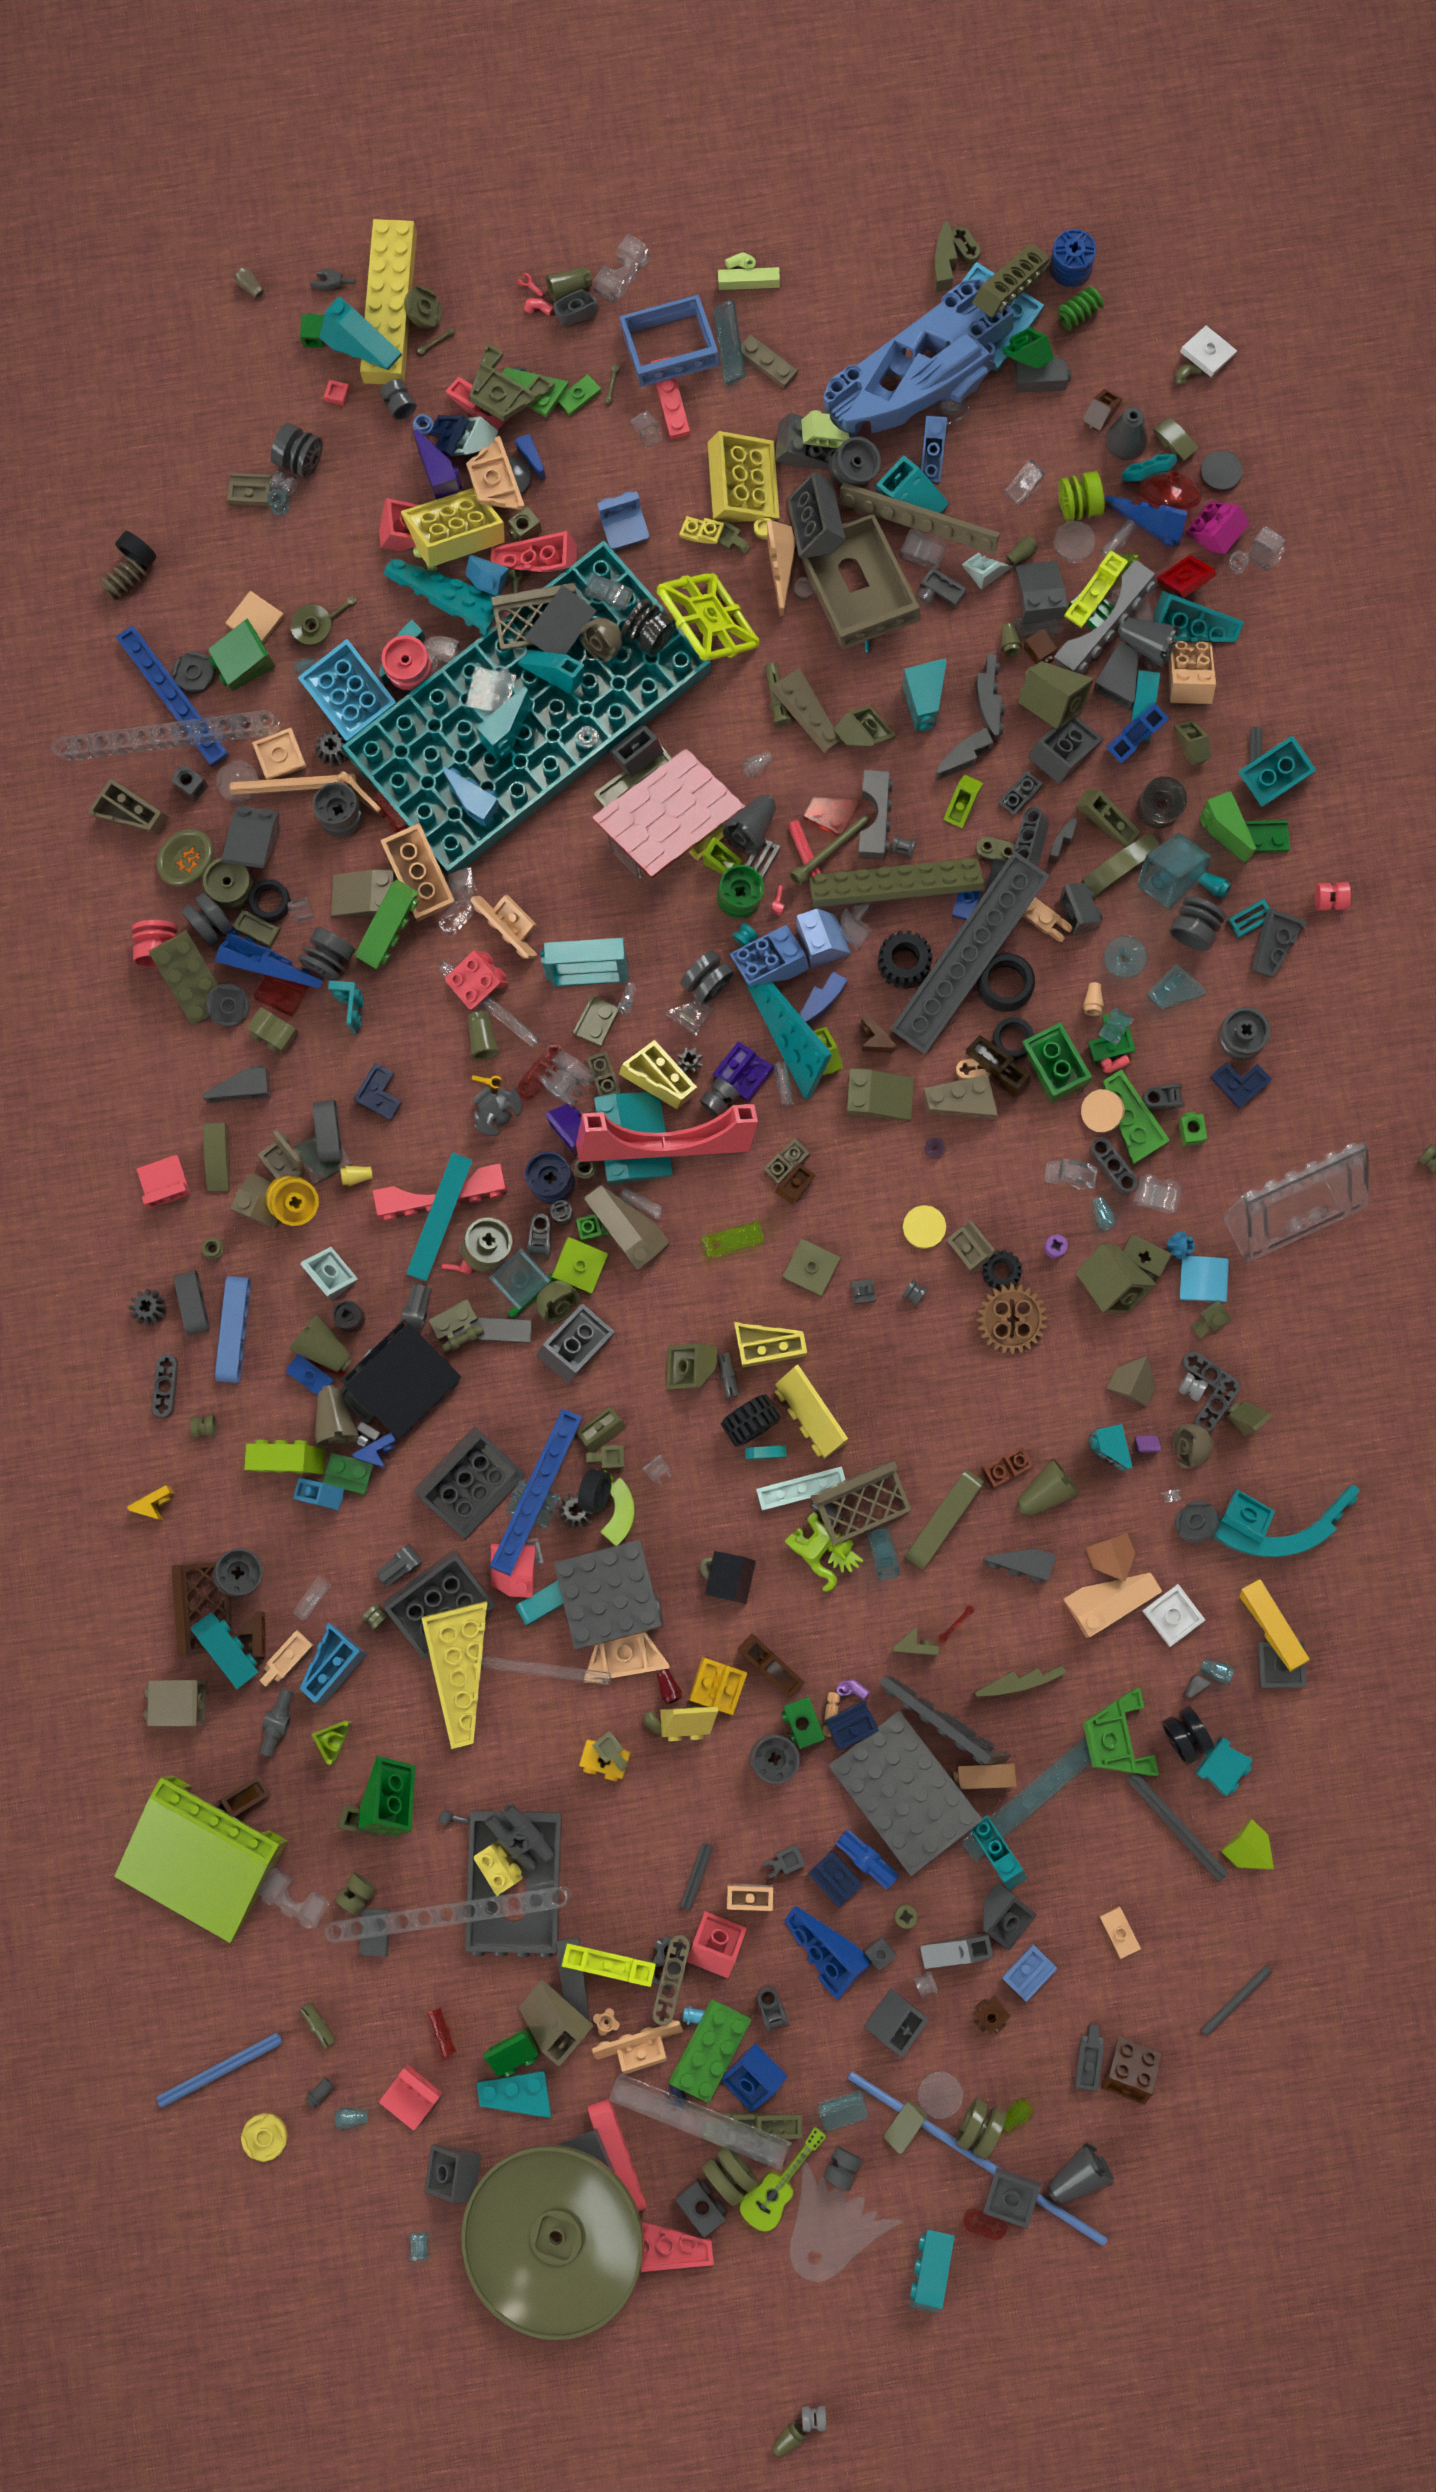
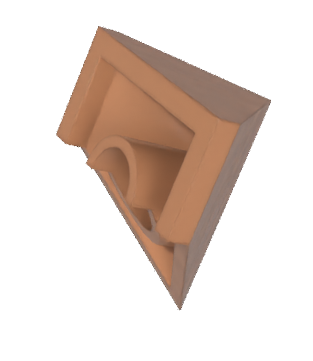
[1086,1533,1135,1581]

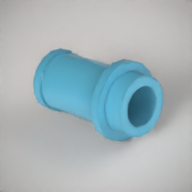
[682,2006,705,2025]

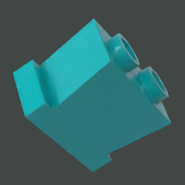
[1194,1737,1253,1796]

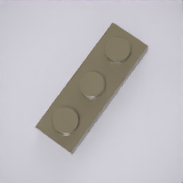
[737,334,798,389]

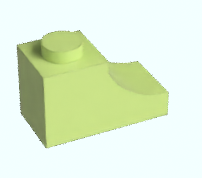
[801,410,849,448]

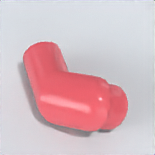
[523,298,554,316]

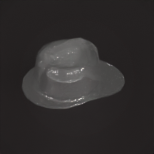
[932,396,971,424]

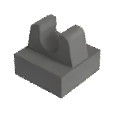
[851,1279,876,1304]

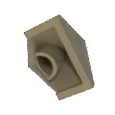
[1106,1355,1156,1407]

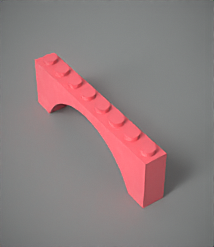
[576,1104,758,1162]

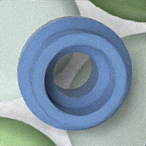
[413,414,434,435]

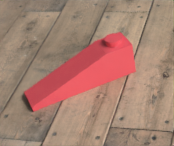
[490,531,577,572]

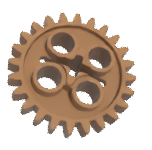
[975,1282,1048,1354]

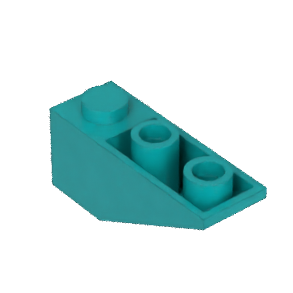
[518,650,585,695]
[971,1815,1028,1891]

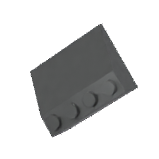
[413,1426,525,1539]
[383,1549,496,1660]

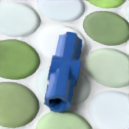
[835,1829,899,1890]

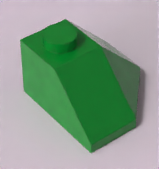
[1002,327,1054,369]

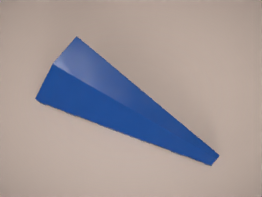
[214,929,324,988]

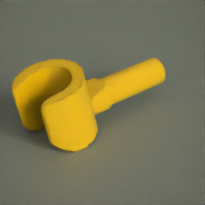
[472,1075,502,1090]

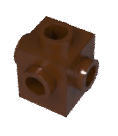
[974,1995,1011,2034]

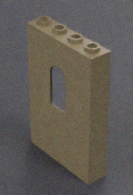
[796,514,921,650]

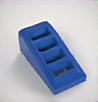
[515,434,546,480]

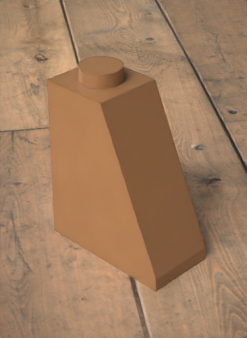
[953,1762,1016,1789]

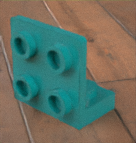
[328,981,364,1034]

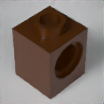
[1024,629,1057,665]

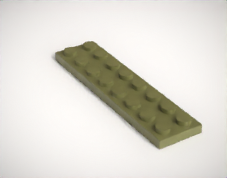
[809,858,984,908]

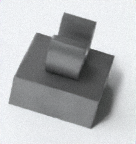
[357,1421,382,1447]

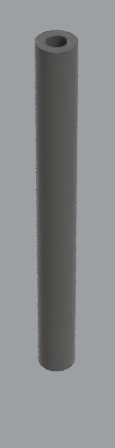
[1201,1965,1272,2036]

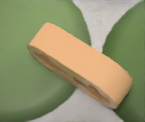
[955,1059,992,1080]

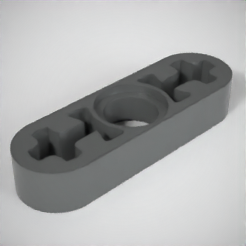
[152,1354,179,1418]

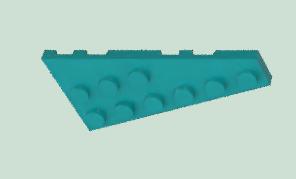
[384,558,502,636]
[745,981,832,1100]

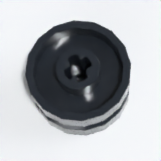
[1161,1706,1215,1765]

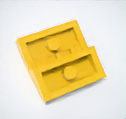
[688,1657,747,1715]

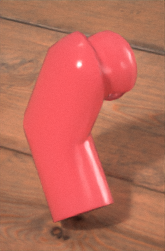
[1100,1054,1131,1073]

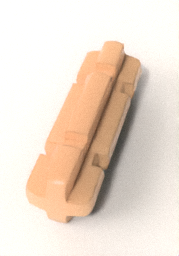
[822,1692,840,1737]

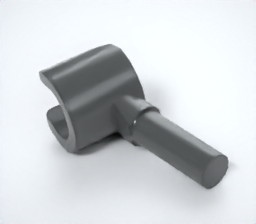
[438,1810,470,1826]

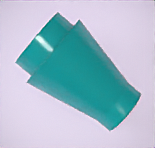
[1198,871,1232,899]

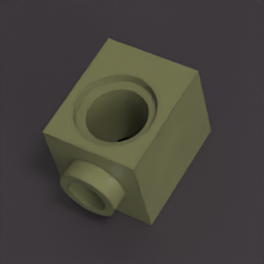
[508,506,542,541]

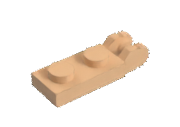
[1022,897,1073,943]

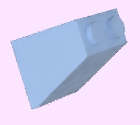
[796,909,851,969]

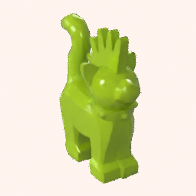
[785,1511,863,1592]

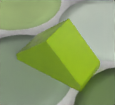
[703,837,742,874]

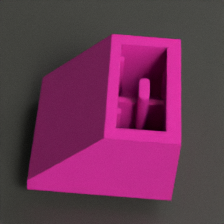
[1185,501,1250,554]

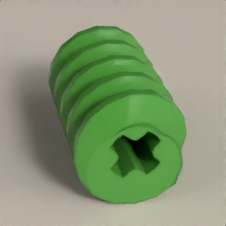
[1058,286,1104,331]

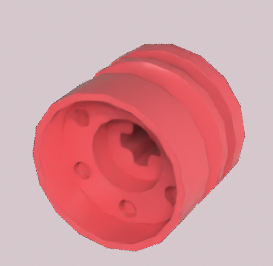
[132,920,177,968]

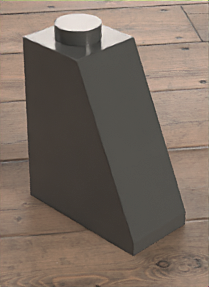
[1014,357,1071,393]
[1093,641,1139,710]

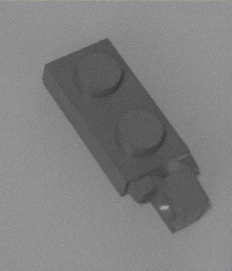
[1074,2023,1104,2092]

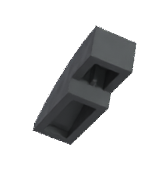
[935,728,993,780]

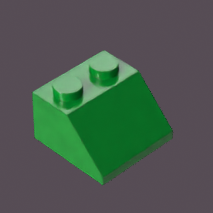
[483,2027,540,2078]

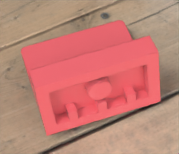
[137,1155,191,1209]
[379,2064,443,2130]

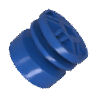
[1049,229,1096,287]

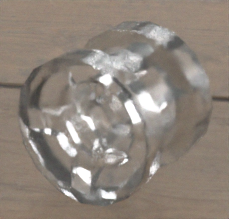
[913,1970,939,1999]

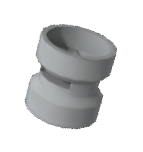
[1177,1373,1208,1402]
[802,2406,826,2432]

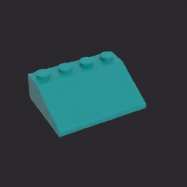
[594,1092,673,1186]

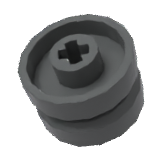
[828,437,881,488]
[180,892,234,947]
[680,950,735,1005]
[1217,1007,1270,1060]

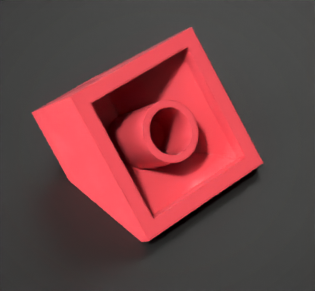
[379,498,419,551]
[491,1543,536,1597]

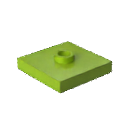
[551,1237,608,1294]

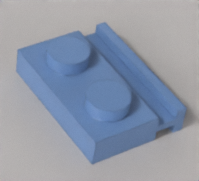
[1002,1944,1058,2002]

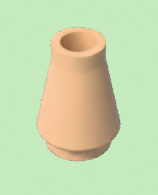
[1083,982,1104,1016]

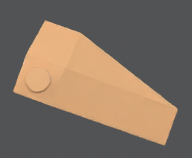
[1063,1572,1162,1638]

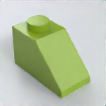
[943,774,983,828]
[813,1027,843,1075]

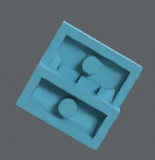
[1180,1256,1229,1303]

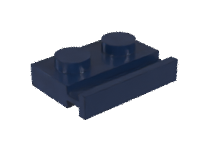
[824,1701,879,1750]
[808,1850,863,1908]

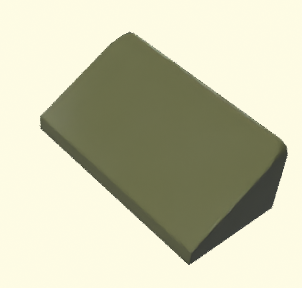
[576,1406,626,1453]
[883,2100,927,2155]

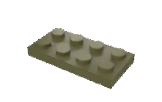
[148,930,219,1025]

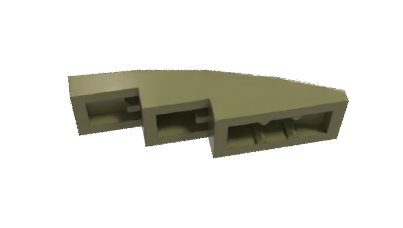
[973,1665,1067,1697]
[706,2112,802,2140]

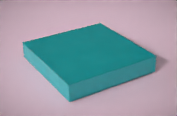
[1221,1489,1275,1543]

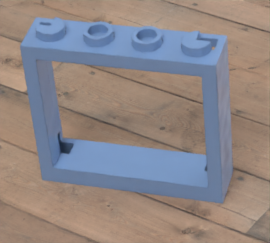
[619,295,720,388]

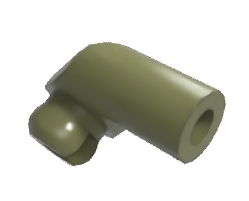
[643,1712,661,1734]

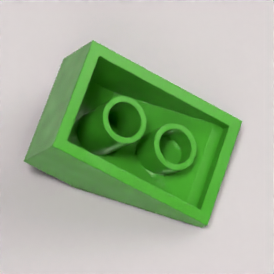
[1200,791,1257,863]

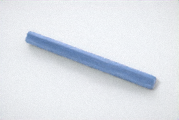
[156,2033,282,2108]

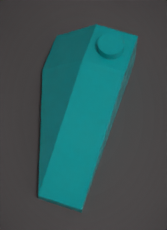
[319,296,402,370]

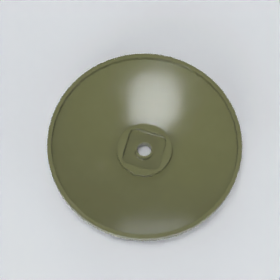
[461,2145,644,2340]

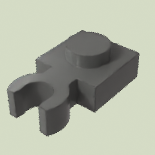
[763,1844,806,1878]

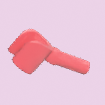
[517,273,544,297]
[771,885,785,916]
[442,1260,473,1275]

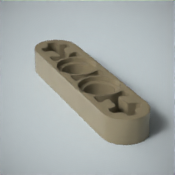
[653,1934,690,2025]

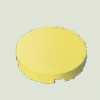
[903,1205,946,1249]
[241,2113,288,2162]

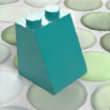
[902,659,946,731]

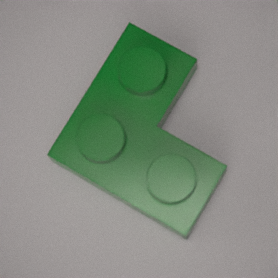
[1087,1010,1136,1064]

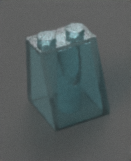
[1137,832,1212,909]

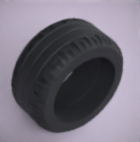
[977,953,1035,1012]

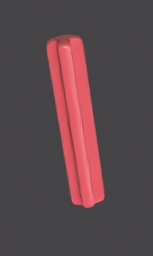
[788,820,820,878]

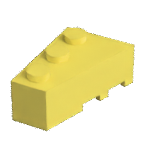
[619,1040,697,1109]

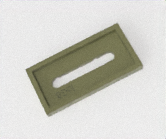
[593,744,672,808]

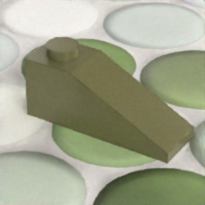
[1075,789,1140,848]
[1226,1401,1272,1437]

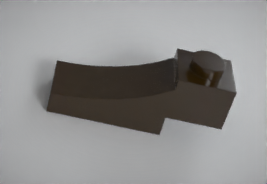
[966,1035,1031,1097]

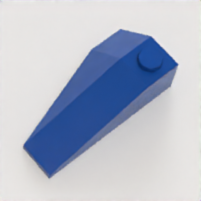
[1105,496,1188,547]
[784,1906,873,2000]

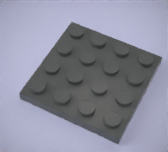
[554,1540,662,1650]

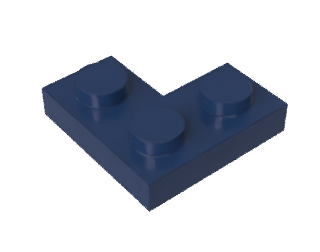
[429,415,469,456]
[1210,1062,1272,1109]
[353,1063,402,1121]

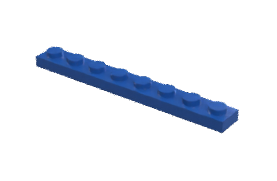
[116,625,229,767]
[490,1409,582,1576]

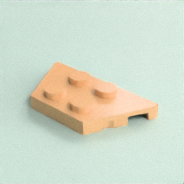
[466,436,525,510]
[584,1632,670,1683]

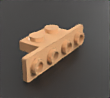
[470,895,538,959]
[592,2020,683,2075]

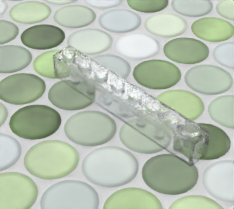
[609,2074,792,2170]

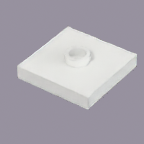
[1180,326,1237,377]
[1142,1584,1205,1647]

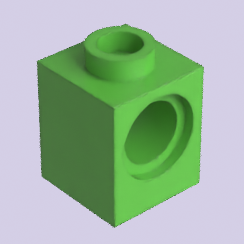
[1178,1112,1208,1147]

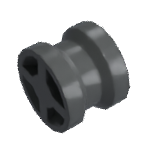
[901,1279,928,1306]

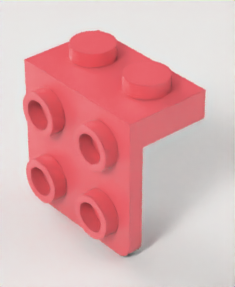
[445,950,509,1009]

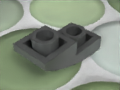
[998,770,1043,816]

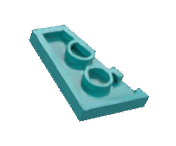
[477,2070,552,2118]

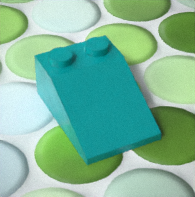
[476,687,531,760]
[1238,735,1316,807]

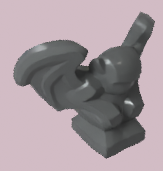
[472,1086,522,1136]

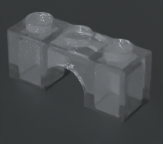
[593,234,649,303]
[257,1868,333,1929]

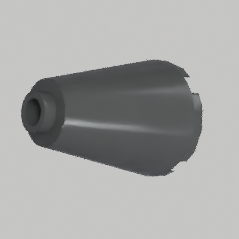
[1106,407,1148,460]
[1118,618,1180,667]
[722,795,776,854]
[1048,2142,1114,2203]

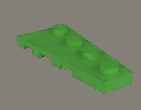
[1102,1069,1170,1165]

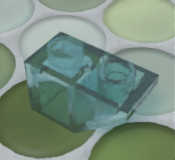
[866,1527,900,1580]

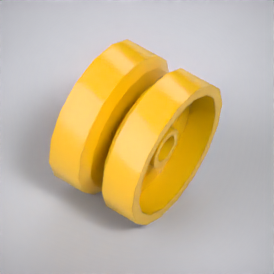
[265,1175,319,1226]

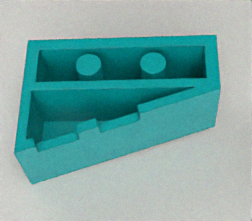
[190,1612,258,1689]
[909,2229,954,2314]

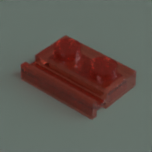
[373,792,408,834]

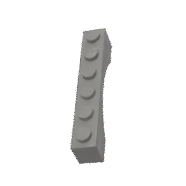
[1054,560,1156,674]

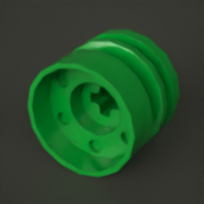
[717,865,764,919]

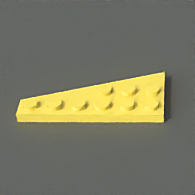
[421,1601,487,1749]

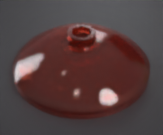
[1139,471,1202,509]

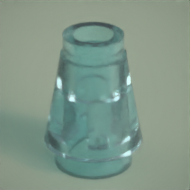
[1092,1197,1117,1231]
[1200,1659,1236,1685]
[335,2107,368,2131]

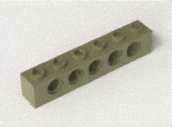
[972,243,1051,317]

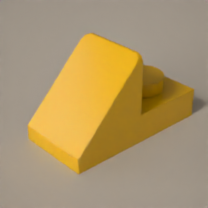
[127,1485,175,1520]

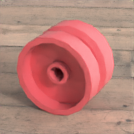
[381,635,432,691]

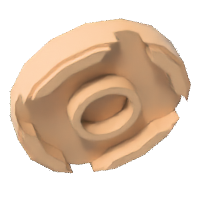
[1081,1089,1125,1133]

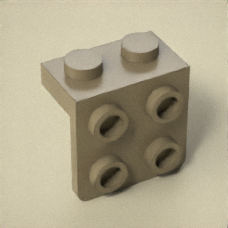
[257,1129,305,1179]

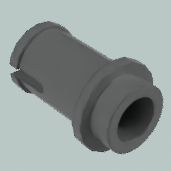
[305,2077,335,2108]

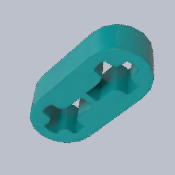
[745,1446,787,1460]

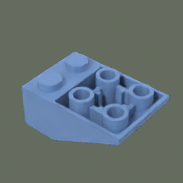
[730,925,809,986]

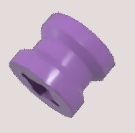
[1044,1234,1068,1259]

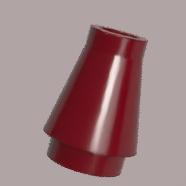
[656,1669,682,1704]

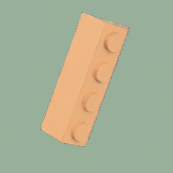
[380,823,455,922]

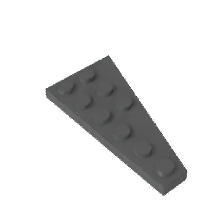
[880,1676,1011,1765]

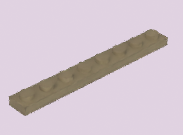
[839,482,1000,555]

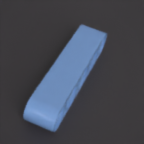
[215,1276,251,1383]

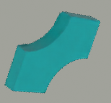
[1122,454,1177,481]

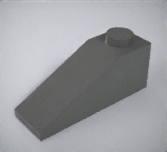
[202,1065,271,1103]

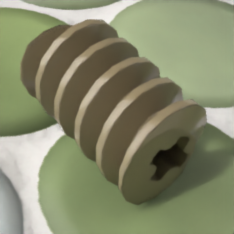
[99,557,147,602]

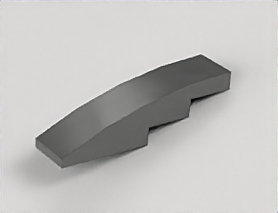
[556,1938,590,2022]

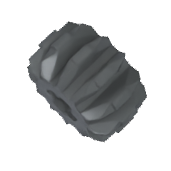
[314,729,348,767]
[129,1289,167,1326]
[557,1491,595,1529]

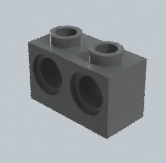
[648,1934,686,1991]

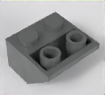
[608,724,664,778]
[864,1988,929,2058]

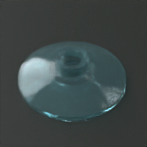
[1104,936,1147,978]

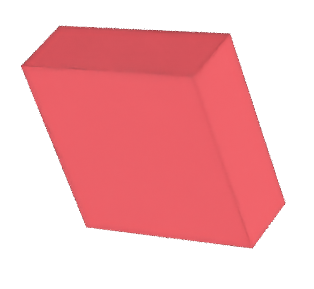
[323,379,350,406]

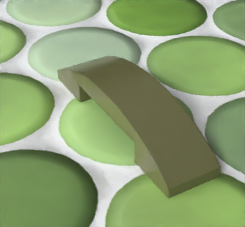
[1082,833,1164,897]

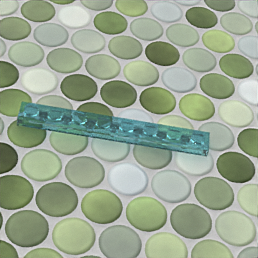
[961,1736,1091,1861]

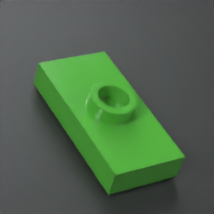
[557,374,601,417]

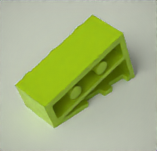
[244,1440,326,1475]

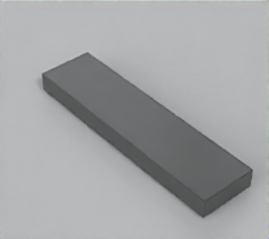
[444,1317,532,1343]

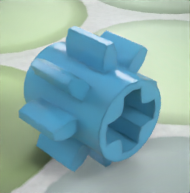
[1167,1232,1195,1259]

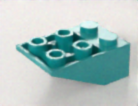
[875,455,949,534]

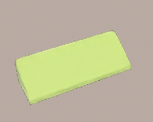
[718,267,780,290]

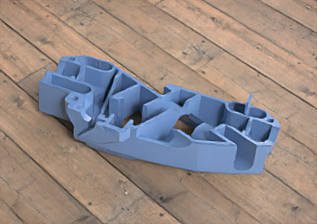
[823,279,1014,438]

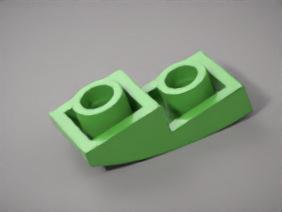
[576,1214,610,1241]

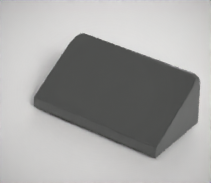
[360,1908,391,1957]

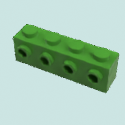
[354,879,420,969]

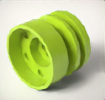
[1058,471,1105,522]

